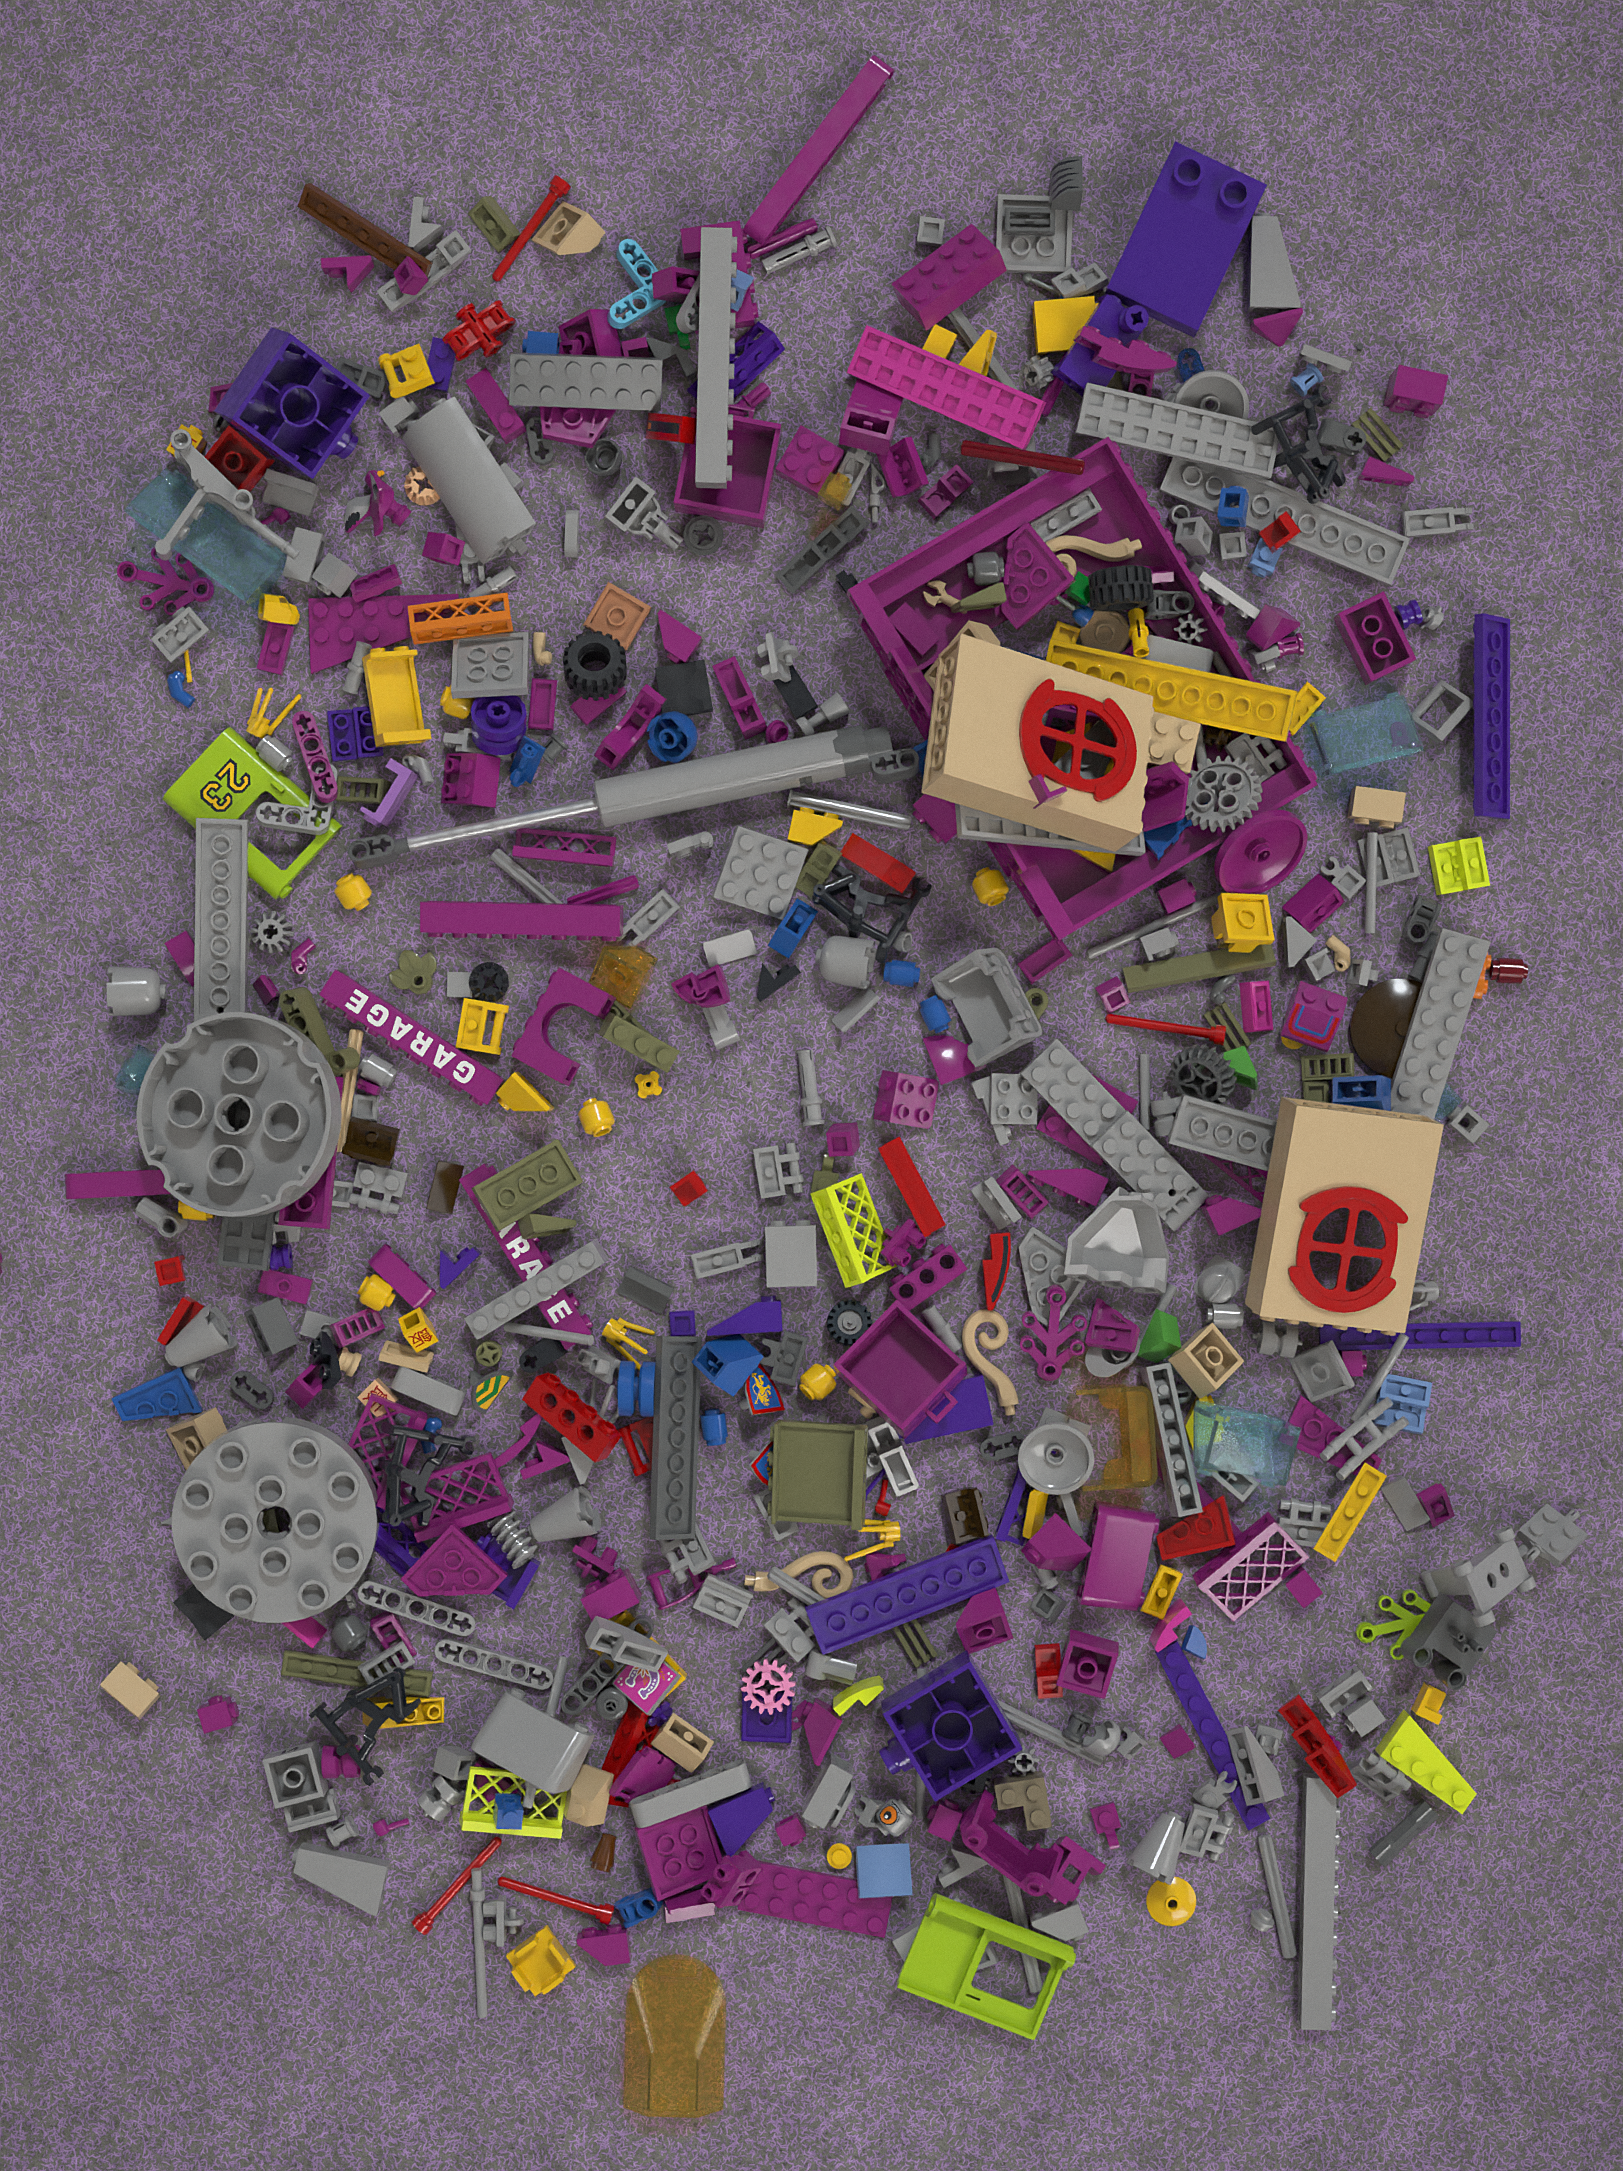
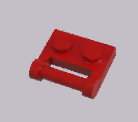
[616,1417,654,1476]

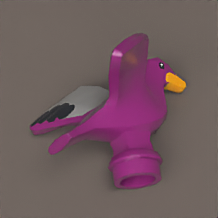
[345,470,412,537]

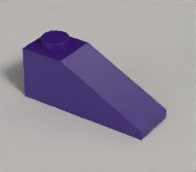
[707,1295,783,1336]

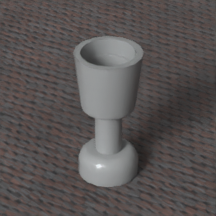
[796,692,850,736]

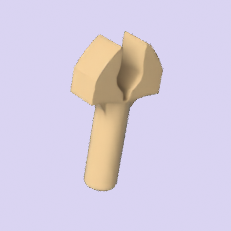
[922,580,967,614]

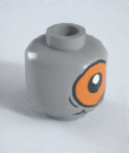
[876,1798,913,1837]

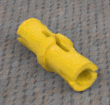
[1128,608,1149,658]

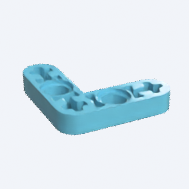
[607,239,666,329]

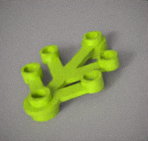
[1355,1589,1432,1660]

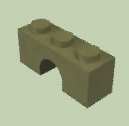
[597,1012,680,1073]

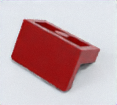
[157,1296,204,1346]

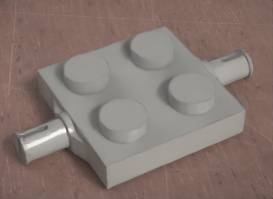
[1516,1504,1588,1567]

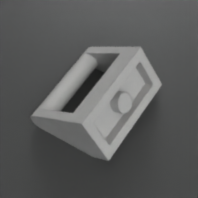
[1408,680,1473,744]

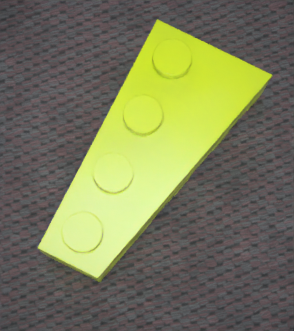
[1375,1709,1477,1814]

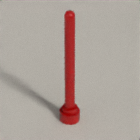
[492,175,571,282]
[1105,1014,1226,1046]
[411,1837,502,1935]
[497,1876,615,1925]

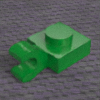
[664,304,691,350]

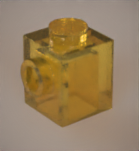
[818,472,852,511]

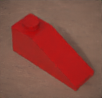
[840,833,916,895]

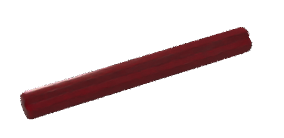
[961,440,1085,475]

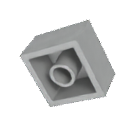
[262,1741,329,1809]

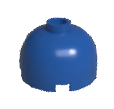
[647,711,698,763]

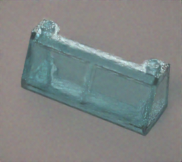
[124,468,287,610]

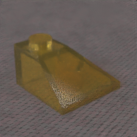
[588,946,658,1009]

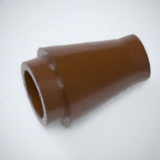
[590,1833,617,1872]

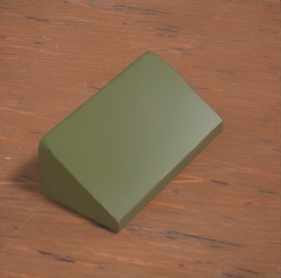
[468,196,521,253]

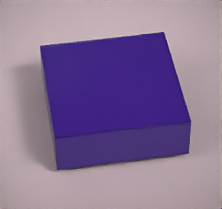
[669,1310,696,1336]

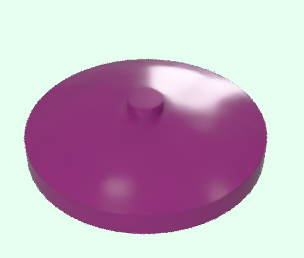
[1214,810,1308,894]

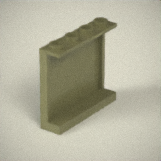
[767,1419,868,1530]

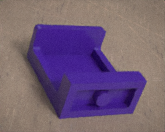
[477,1533,541,1609]

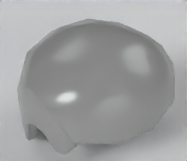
[1082,1719,1121,1756]

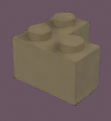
[993,1771,1052,1831]

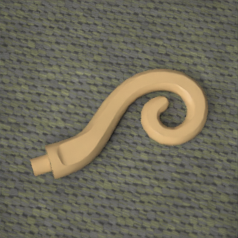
[1046,535,1142,577]
[962,1309,1019,1416]
[744,1551,854,1599]

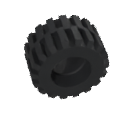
[1088,565,1154,611]
[563,631,627,701]

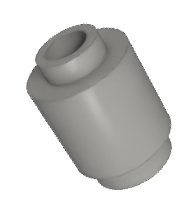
[256,735,294,772]
[358,1054,398,1088]
[1206,1303,1244,1329]

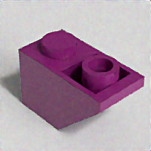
[576,1924,631,1966]

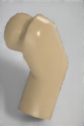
[533,632,552,666]
[1325,934,1351,972]
[848,1388,876,1419]

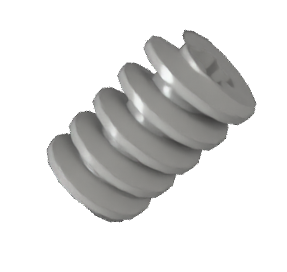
[487,1511,537,1569]

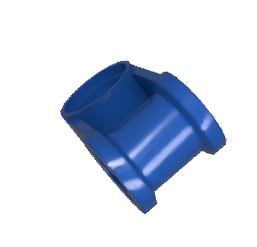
[614,1887,663,1928]

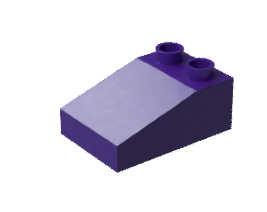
[1104,141,1267,338]

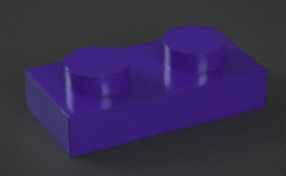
[425,337,456,393]

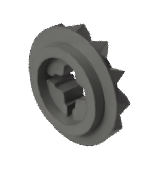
[683,515,724,556]

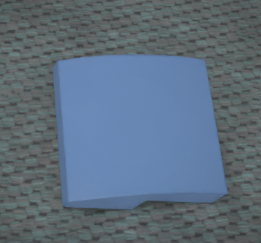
[1372,1374,1432,1435]
[855,1843,913,1899]

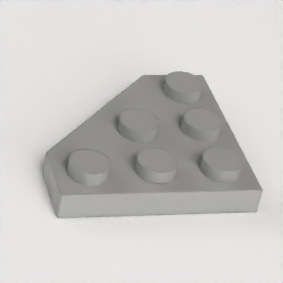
[1018,1226,1085,1326]

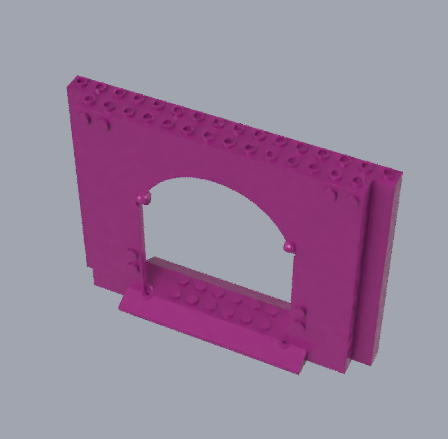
[846,436,1318,943]

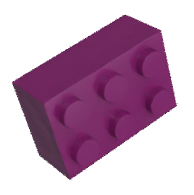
[1333,591,1417,685]

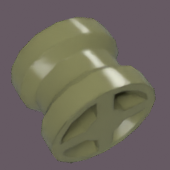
[476,1340,503,1367]

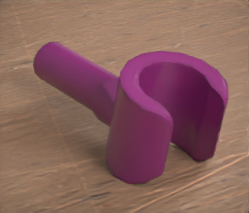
[260,508,291,525]
[373,1818,410,1836]

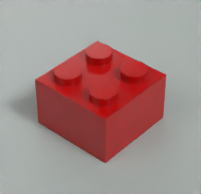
[204,425,275,492]

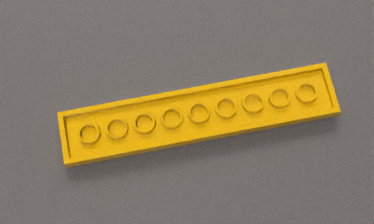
[1046,639,1298,742]

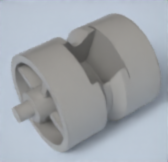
[1150,1091,1182,1137]
[1252,1321,1303,1358]
[417,1774,465,1821]

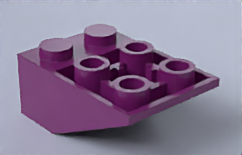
[839,379,904,456]

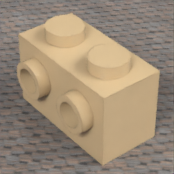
[1347,786,1406,828]
[100,1662,160,1720]
[651,1713,714,1773]

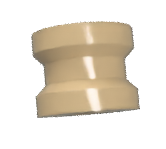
[337,1347,362,1377]

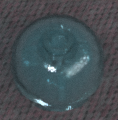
[114,1044,156,1095]

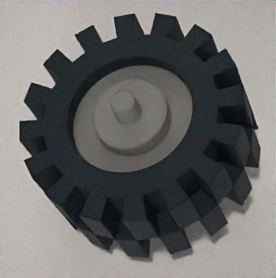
[826,1300,873,1347]

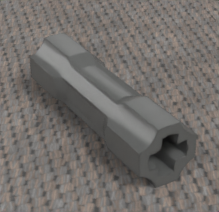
[1368,1799,1439,1867]

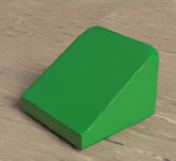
[1064,571,1090,606]

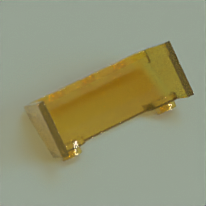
[1072,1384,1158,1491]

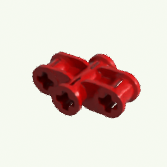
[442,300,516,361]

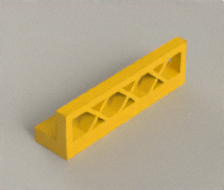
[1313,1463,1387,1562]

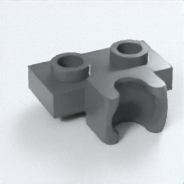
[759,1330,809,1386]

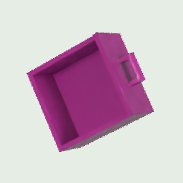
[673,404,782,528]
[833,1300,967,1439]

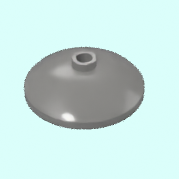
[1174,370,1249,420]
[1018,1422,1094,1495]

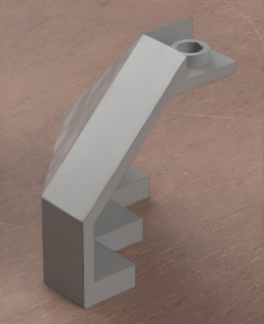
[1064,1186,1169,1294]

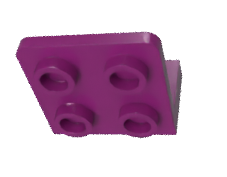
[1141,761,1189,832]
[873,1070,939,1129]

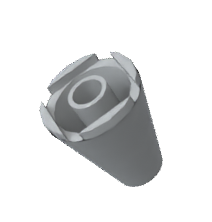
[164,1304,237,1368]
[528,1486,601,1542]
[1126,1811,1185,1886]

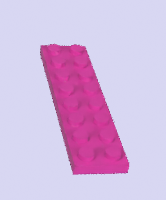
[846,325,1046,450]

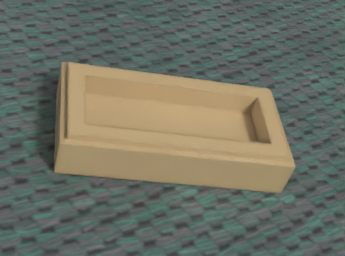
[379,1340,434,1373]

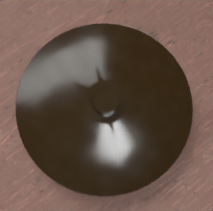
[1349,978,1423,1078]

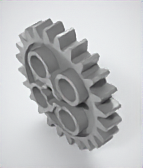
[1185,756,1263,833]

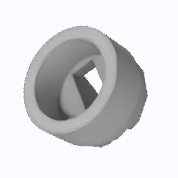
[1168,505,1190,525]
[892,931,912,952]
[183,1361,205,1382]
[1175,1384,1192,1404]

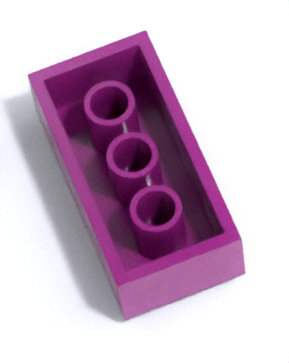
[892,223,1007,331]

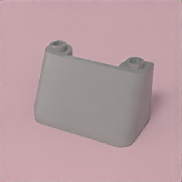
[931,948,1042,1067]
[471,1687,595,1794]

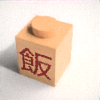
[357,1378,399,1417]

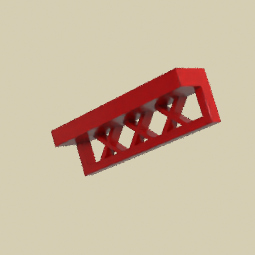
[878,1136,946,1237]
[601,1701,660,1808]

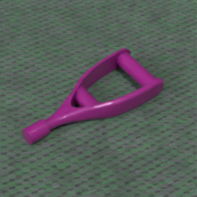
[646,1557,737,1610]

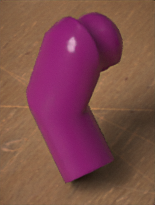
[291,937,316,975]

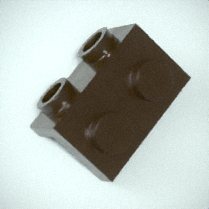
[341,1117,400,1166]
[941,1487,989,1544]

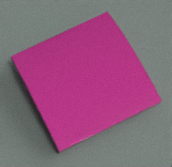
[1149,1598,1192,1652]

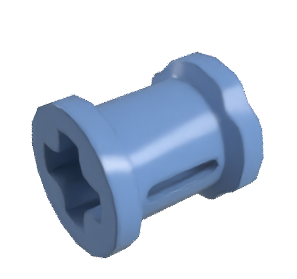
[1290,363,1324,397]

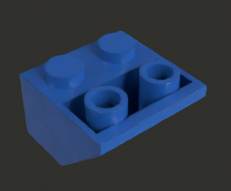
[1333,1075,1391,1111]
[692,1334,764,1397]

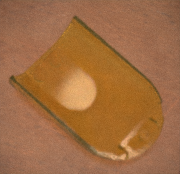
[623,1954,726,2118]

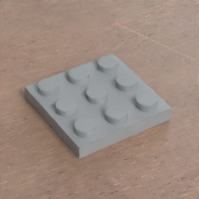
[996,194,1073,275]
[451,632,529,699]
[712,825,808,920]

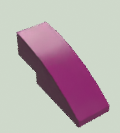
[712,656,767,740]

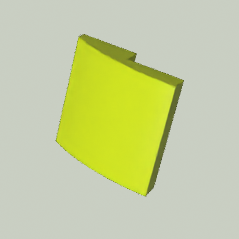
[1427,836,1490,895]
[833,1676,884,1716]

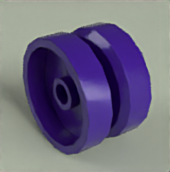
[471,695,527,756]

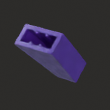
[708,1782,776,1857]

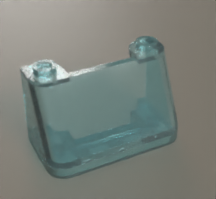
[1306,692,1424,779]
[1193,1400,1301,1488]

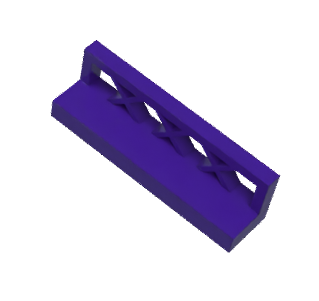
[686,321,785,400]
[994,1450,1056,1546]
[374,1506,429,1597]

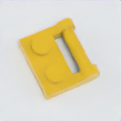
[378,344,435,398]
[456,998,509,1055]

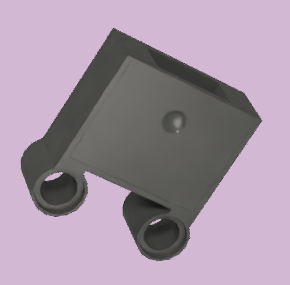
[1400,1592,1498,1691]

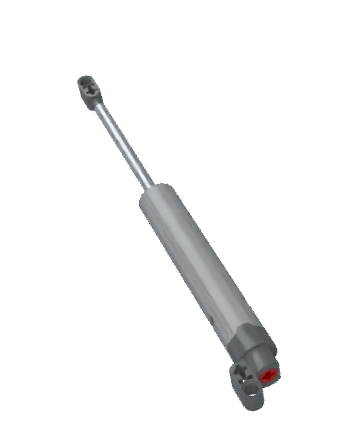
[347,725,919,869]

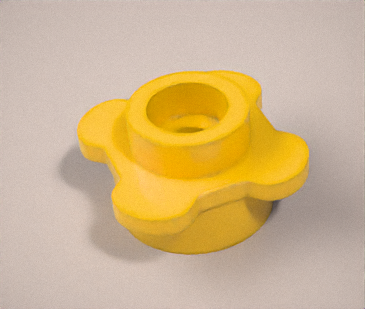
[635,1071,662,1098]

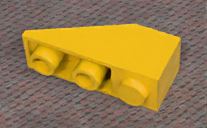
[362,1696,444,1729]

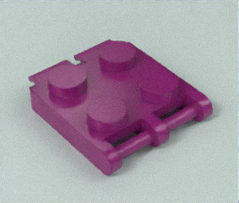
[609,1746,676,1804]

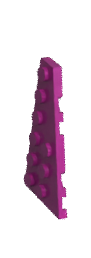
[308,594,459,674]

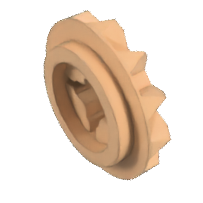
[404,466,440,506]

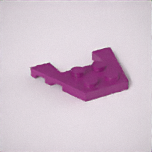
[539,406,617,448]

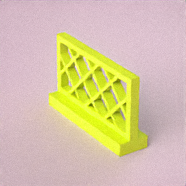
[810,1173,897,1288]
[459,1766,567,1839]

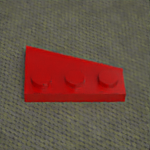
[1156,1495,1236,1561]

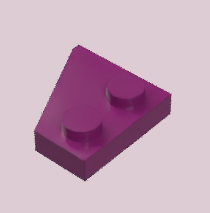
[1085,1298,1140,1353]

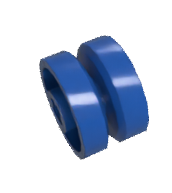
[617,1361,656,1417]

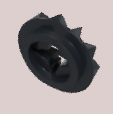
[469,962,509,1002]

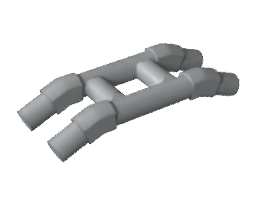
[1320,1397,1409,1481]

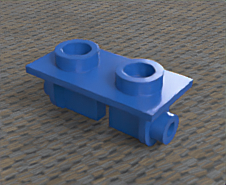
[509,736,546,787]

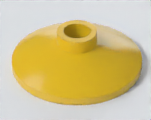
[1146,1876,1196,1926]

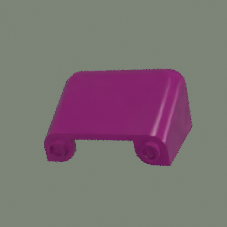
[1076,1500,1159,1611]
[959,1789,1064,1897]

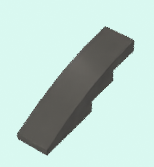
[776,505,870,594]

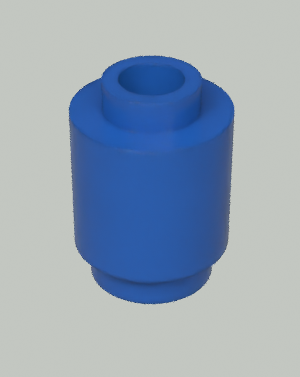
[883,960,920,987]
[919,995,952,1034]
[700,1408,728,1446]

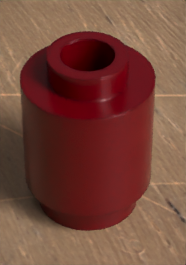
[1489,958,1528,984]

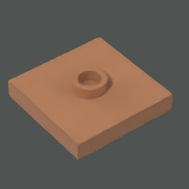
[583,582,652,651]

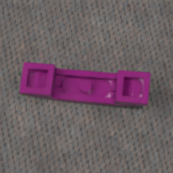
[460,1413,543,1478]

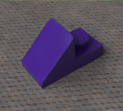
[440,1246,482,1289]

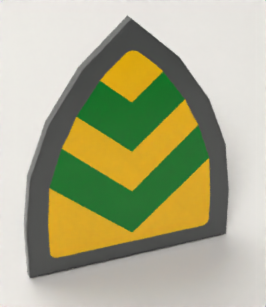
[468,1370,514,1414]

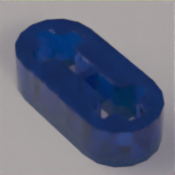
[1176,348,1205,383]

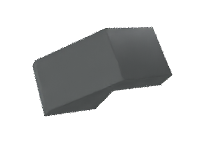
[647,338,697,381]

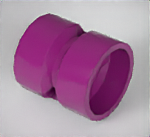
[321,1745,361,1779]

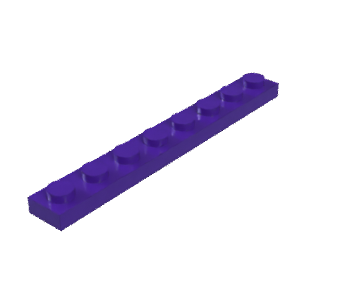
[1318,1321,1521,1350]
[1155,1640,1270,1831]

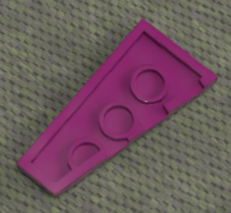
[1279,1395,1382,1476]

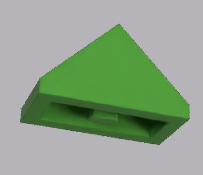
[1223,1045,1258,1090]
[1138,1309,1181,1363]

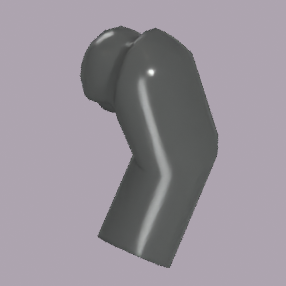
[919,434,941,469]
[1209,974,1237,1006]

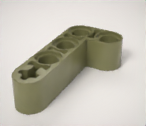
[279,987,360,1077]

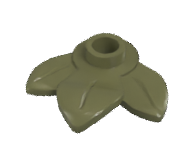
[389,950,437,995]

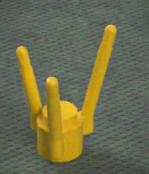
[246,688,301,739]
[601,1318,655,1371]
[844,1519,901,1561]

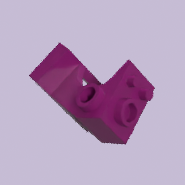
[1045,1836,1106,1905]

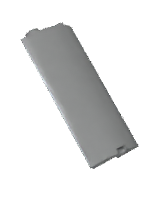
[402,396,536,564]

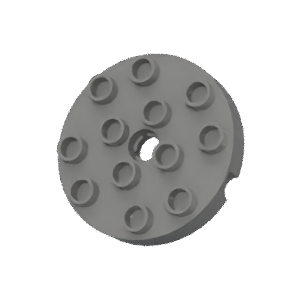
[137,1012,342,1217]
[172,1417,379,1623]

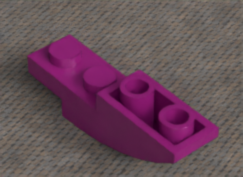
[1073,326,1177,374]

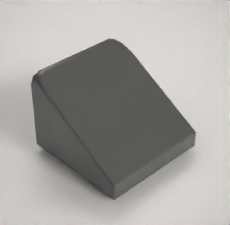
[1030,1586,1068,1623]

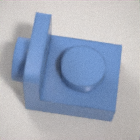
[1247,538,1283,578]

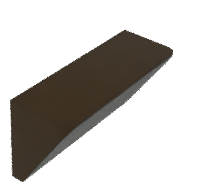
[426,1160,464,1214]

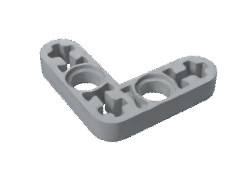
[256,764,338,835]

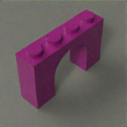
[680,220,759,334]
[511,967,616,1086]

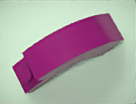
[594,684,666,771]

